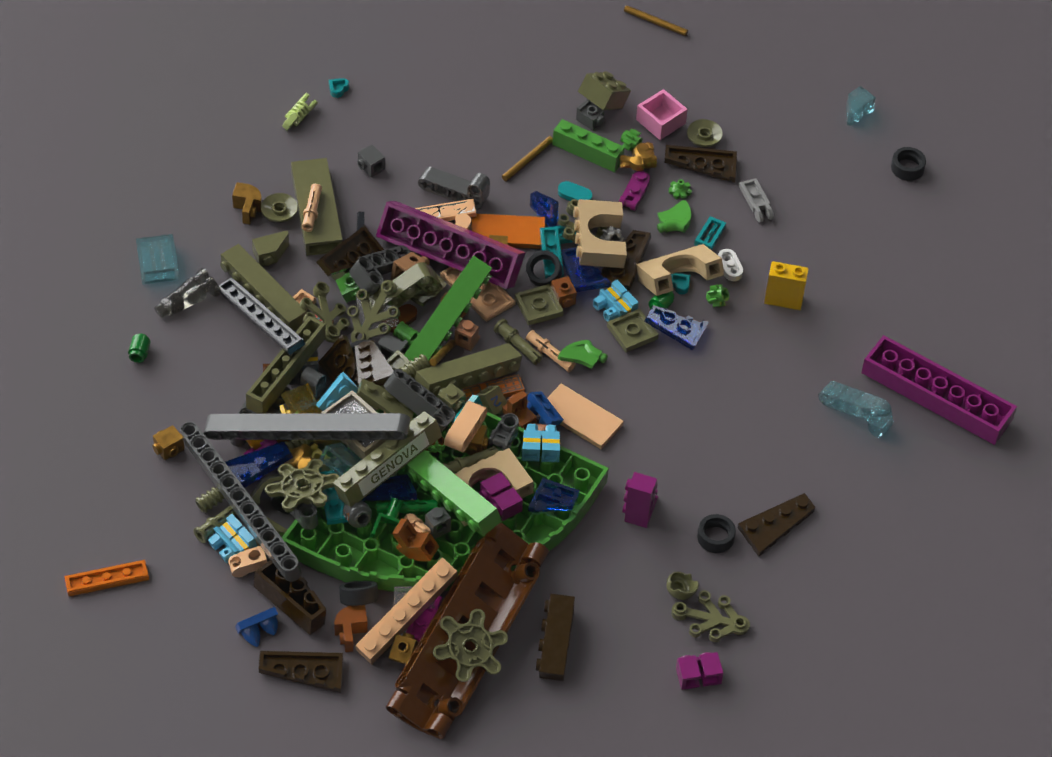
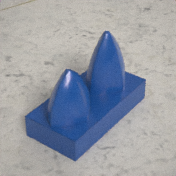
[527,391,564,425]
[235,607,278,647]

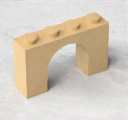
[573,199,627,268]
[636,244,724,296]
[455,448,534,526]

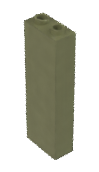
[291,158,342,256]

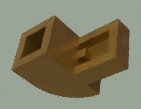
[232,182,262,225]

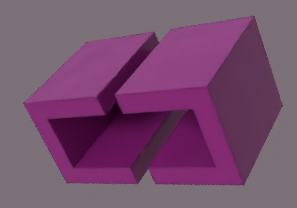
[479,472,523,522]
[676,652,723,690]

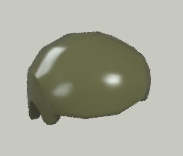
[666,571,699,600]

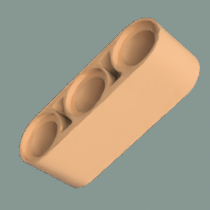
[444,401,488,453]

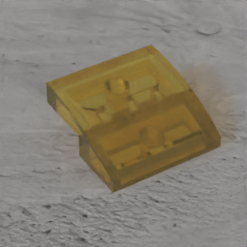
[281,383,322,414]

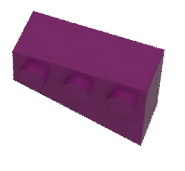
[622,472,658,528]

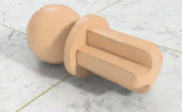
[403,513,431,533]

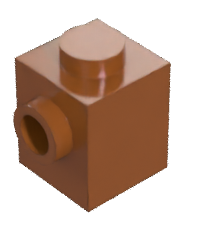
[551,276,577,308]

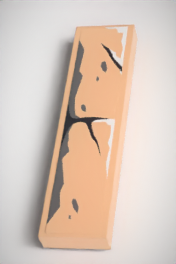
[415,199,477,221]

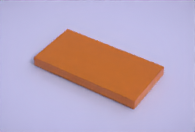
[471,214,545,249]

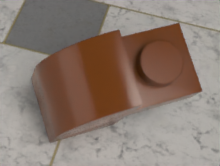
[502,390,537,429]
[392,519,439,561]
[334,605,368,652]

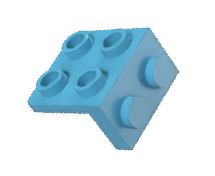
[316,372,358,411]

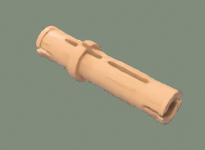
[302,183,322,232]
[526,330,576,373]

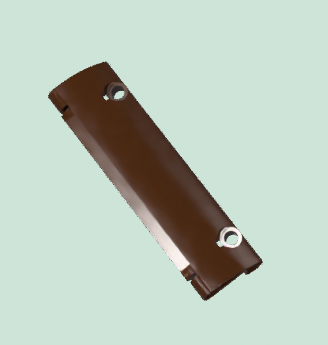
[386,523,549,739]

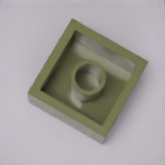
[578,71,631,110]

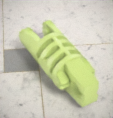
[282,92,318,131]

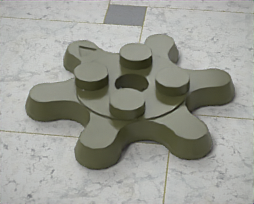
[265,459,340,512]
[433,609,508,682]

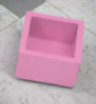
[636,89,688,140]

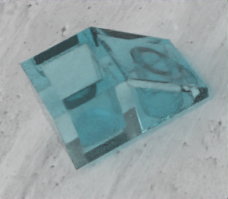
[846,86,876,126]

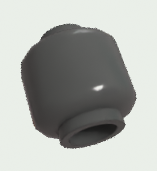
[343,500,372,528]

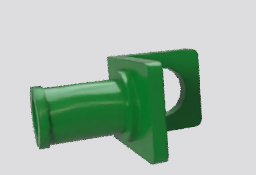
[369,498,404,538]

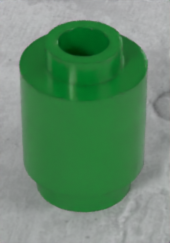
[648,291,674,315]
[128,333,151,363]

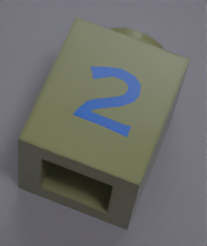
[476,385,507,416]

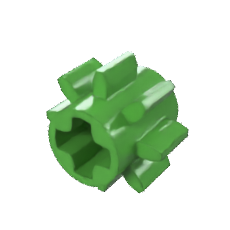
[620,128,643,151]
[706,284,730,307]
[427,441,449,463]

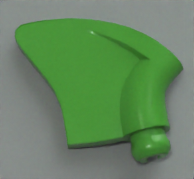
[657,200,691,233]
[558,340,608,369]

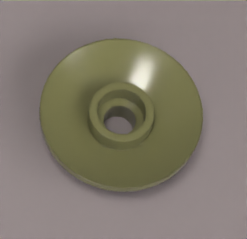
[687,119,723,147]
[261,193,298,222]

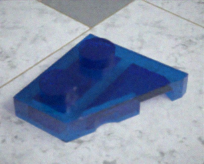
[530,191,559,227]
[528,478,580,512]

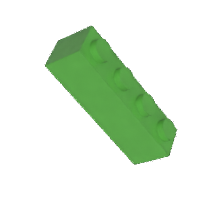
[552,119,625,173]

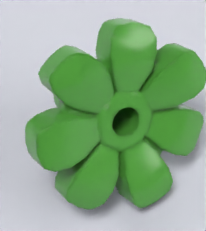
[668,179,692,199]

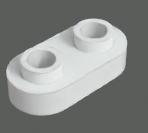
[718,249,743,281]

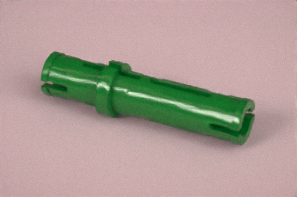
[376,499,437,515]

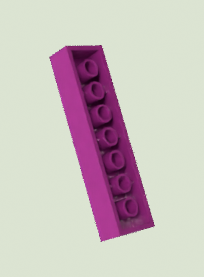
[376,201,526,289]
[861,335,1017,445]

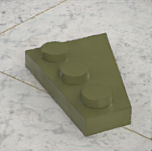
[357,379,414,422]

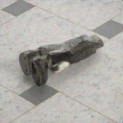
[154,268,221,318]

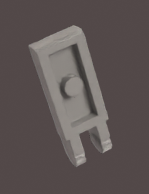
[739,178,774,223]

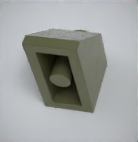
[252,230,289,267]

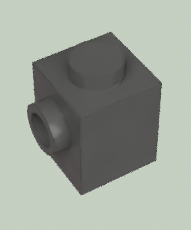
[357,145,385,177]

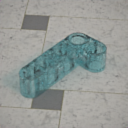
[818,381,893,438]

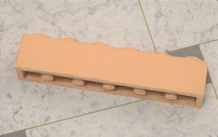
[356,557,458,665]

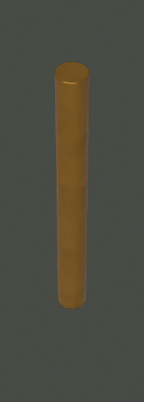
[624,5,688,36]
[502,136,553,181]
[429,339,456,366]

